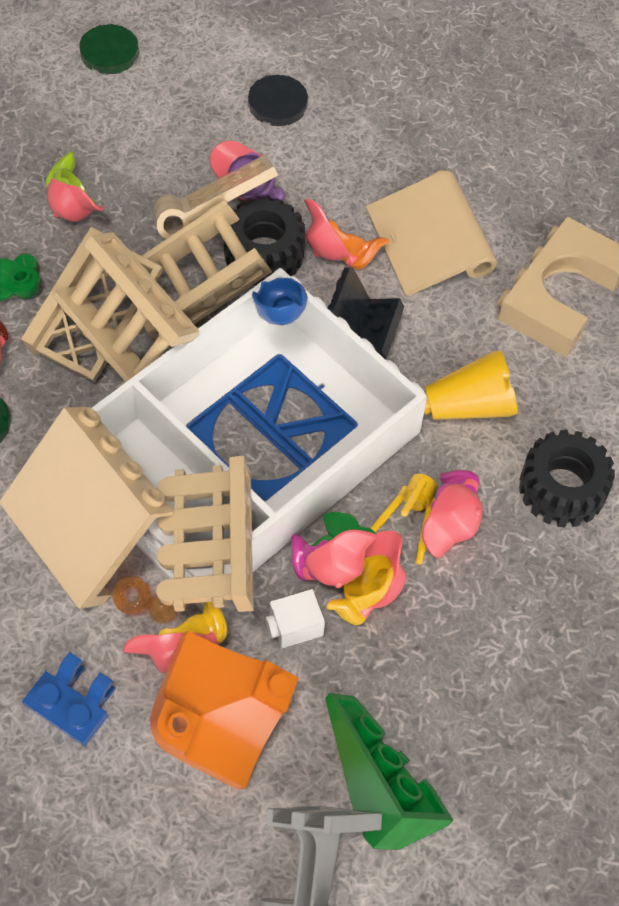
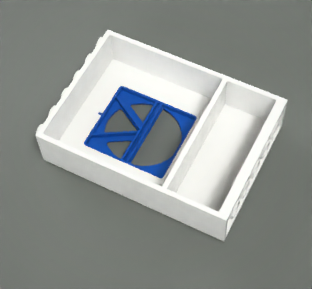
[91,268,427,612]

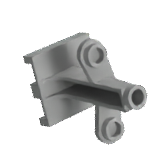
[259,805,382,906]

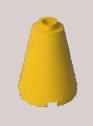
[424,350,518,420]

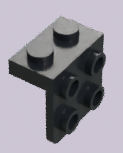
[327,267,404,359]

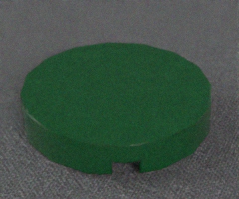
[79,24,139,75]

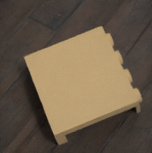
[0,407,174,609]

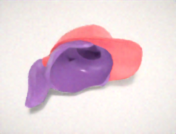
[210,140,286,203]

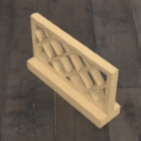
[21,227,163,383]

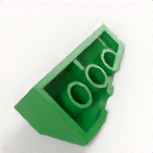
[325,693,454,850]

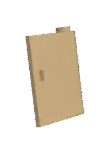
[366,170,498,296]

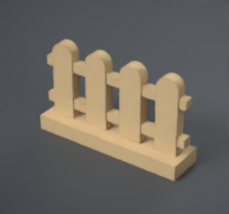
[156,456,254,612]

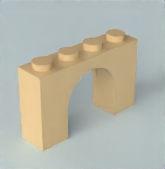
[497,216,619,357]

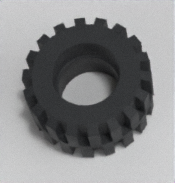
[224,197,305,285]
[519,430,615,528]

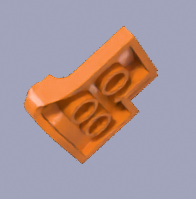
[150,631,299,790]

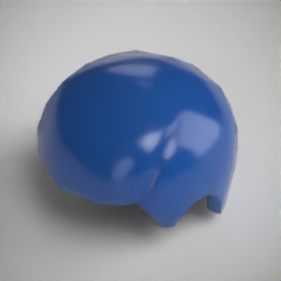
[252,278,308,326]

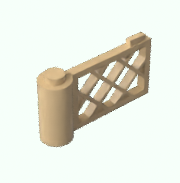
[153,154,278,239]

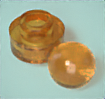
[112,575,178,624]

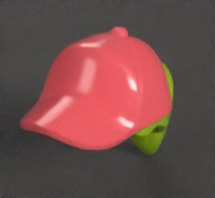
[46,151,105,222]

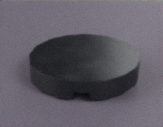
[248,74,308,127]

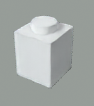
[265,589,325,649]

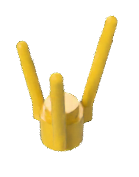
[370,473,438,565]

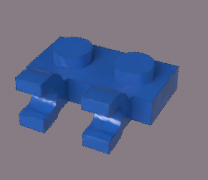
[22,652,116,747]

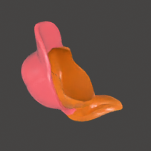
[304,199,389,270]

